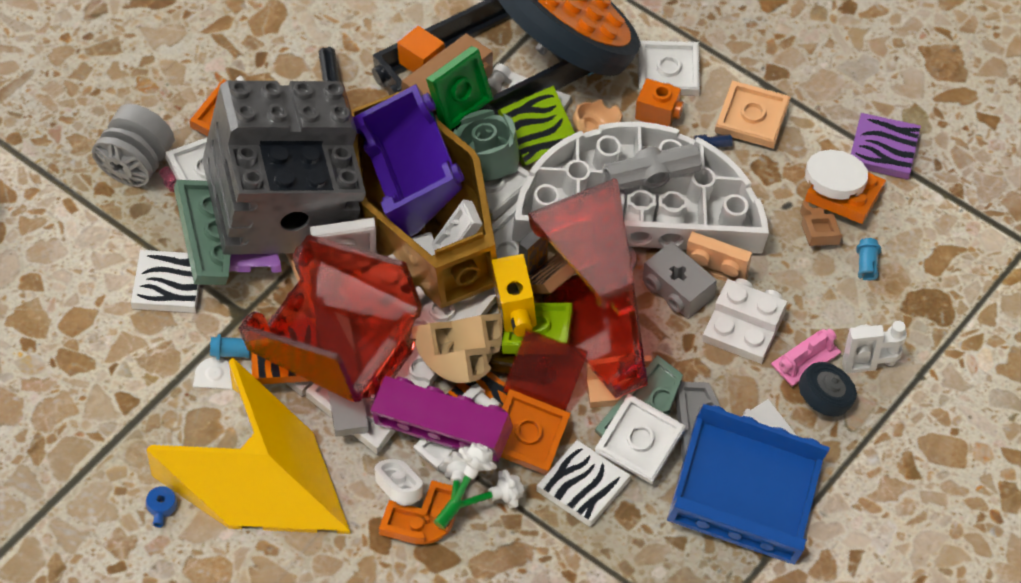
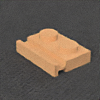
[686,231,752,281]

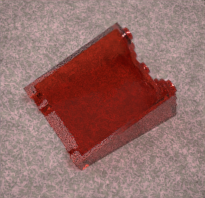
[528,178,648,398]

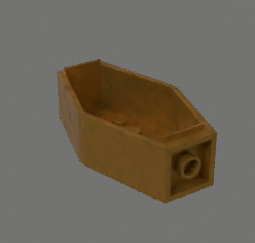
[351,90,497,309]

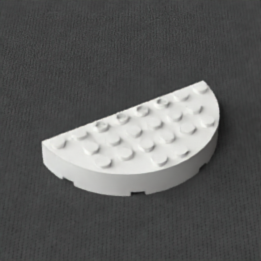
[511,122,769,254]

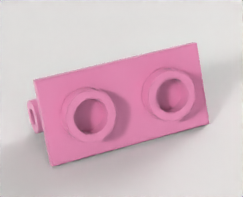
[771,328,841,387]

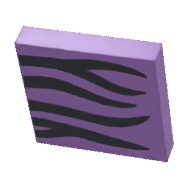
[851,113,921,180]

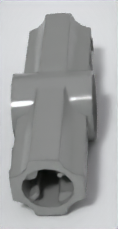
[602,144,702,192]

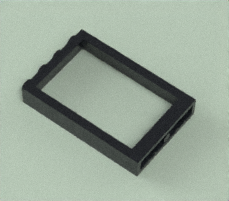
[372,0,592,132]

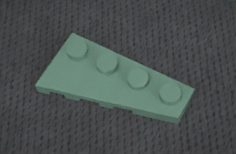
[174,180,231,285]

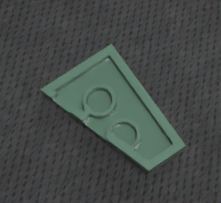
[595,355,683,437]

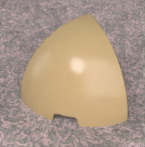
[410,313,502,383]

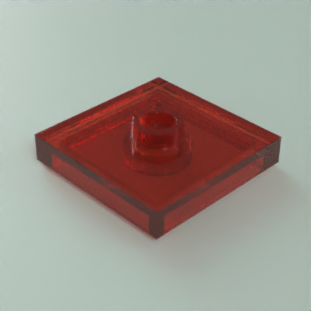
[503,329,588,411]

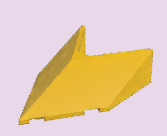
[146,357,350,534]

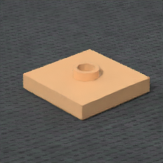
[715,80,791,149]

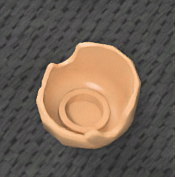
[572,99,623,133]

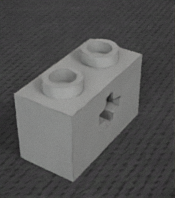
[643,241,717,319]

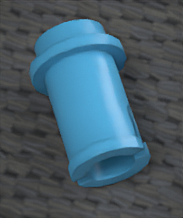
[856,238,881,281]
[210,334,250,360]

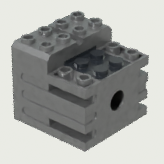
[202,80,366,254]

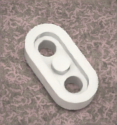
[375,459,423,506]

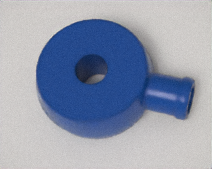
[145,486,178,528]

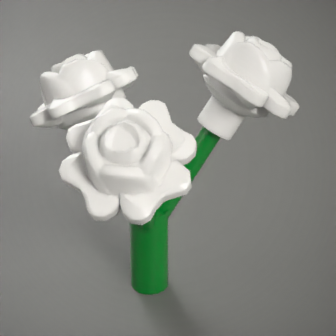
[434,442,524,530]

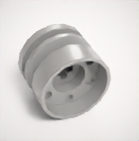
[91,104,175,187]

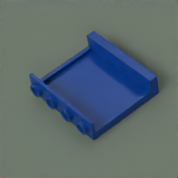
[666,404,830,565]

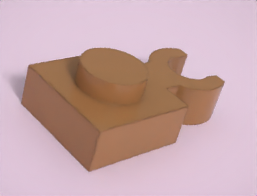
[800,200,842,246]

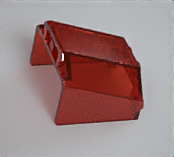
[238,234,422,402]

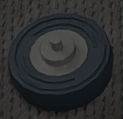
[798,362,857,417]

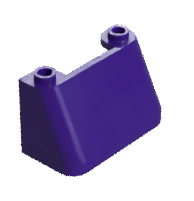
[353,84,465,237]

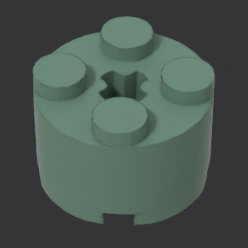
[453,110,520,183]

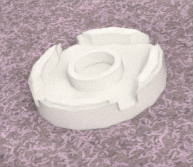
[805,150,868,200]

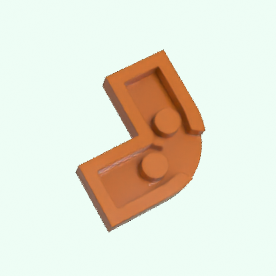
[379,480,464,545]

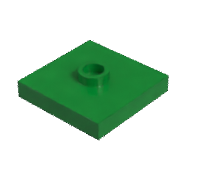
[426,46,493,130]

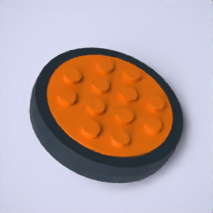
[499,0,640,76]

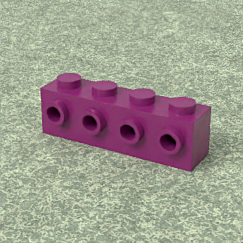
[370,376,513,462]

